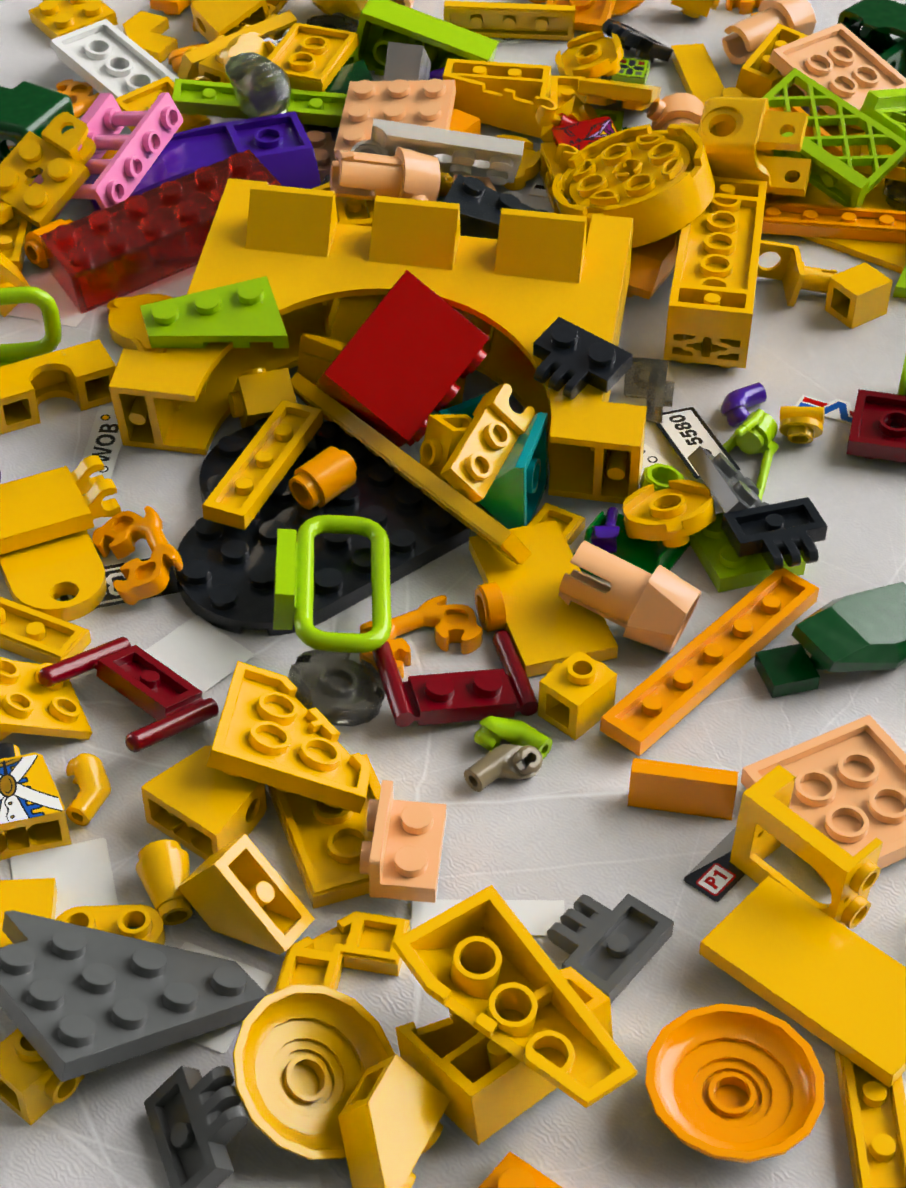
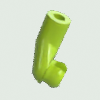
[473,716,553,760]

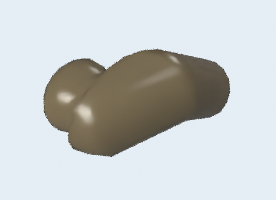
[464,744,543,792]

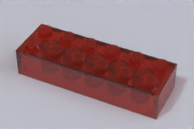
[40,149,282,314]

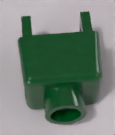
[838,0,906,78]
[0,81,74,178]

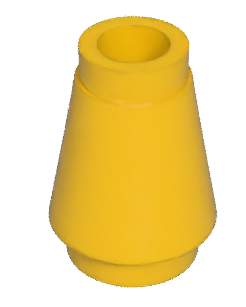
[135,839,193,926]

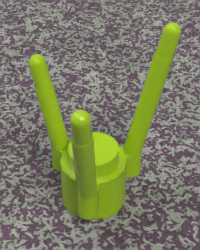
[723,409,779,501]

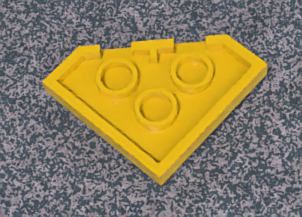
[206,661,372,814]

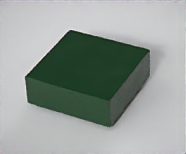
[754,643,820,698]

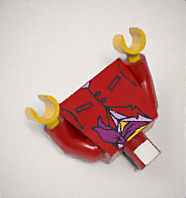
[534,97,617,172]

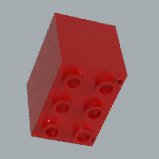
[314,270,490,447]

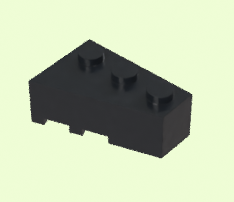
[443,174,550,239]

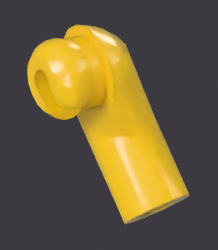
[66,753,111,826]

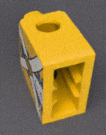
[0,743,71,860]

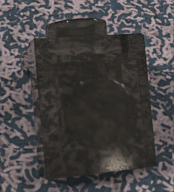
[624,357,675,423]

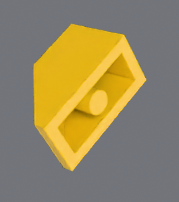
[177,834,315,955]

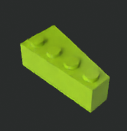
[356,0,499,76]

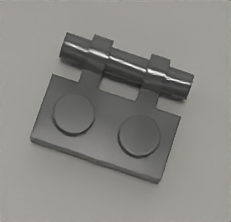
[687,446,769,513]

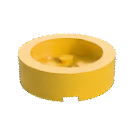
[552,124,715,248]

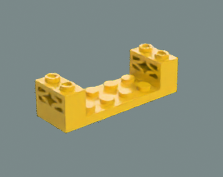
[663,176,767,368]

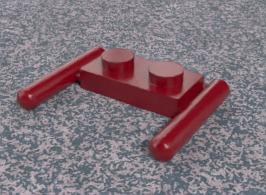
[372,631,538,727]
[38,637,219,752]

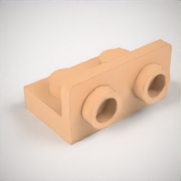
[360,780,446,903]

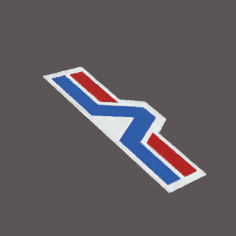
[795,395,854,424]

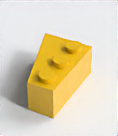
[735,23,808,98]
[443,58,551,138]
[396,966,613,1145]

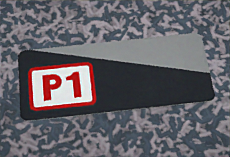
[684,827,746,902]

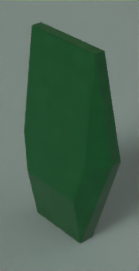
[791,582,906,672]

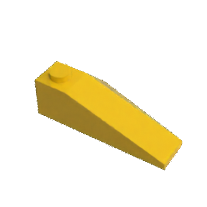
[392,885,637,1108]

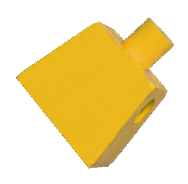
[190,0,269,43]
[141,745,267,860]

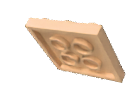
[768,23,906,115]
[334,79,456,161]
[740,715,906,885]

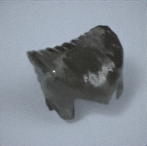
[225,52,291,118]

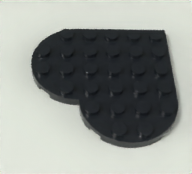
[175,418,470,636]

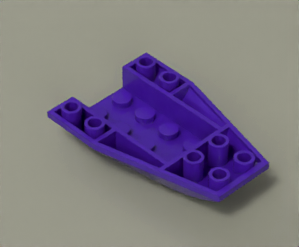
[84,111,322,222]

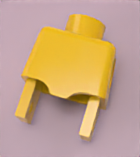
[679,97,812,197]

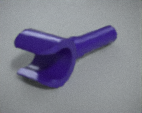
[591,507,620,553]

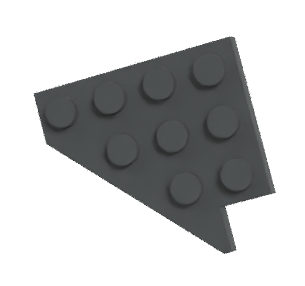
[0,910,267,1082]

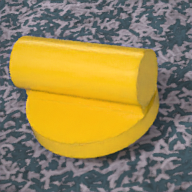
[779,406,825,444]

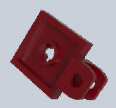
[846,389,906,463]

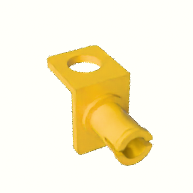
[757,240,837,307]

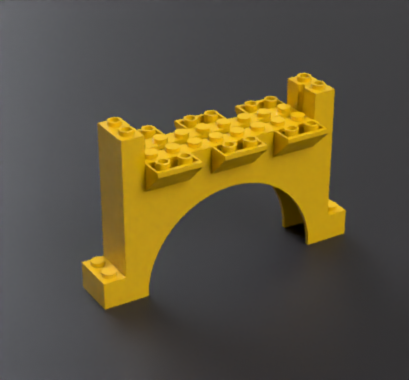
[109,178,647,504]

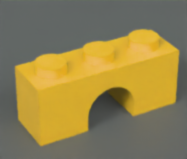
[0,339,116,435]

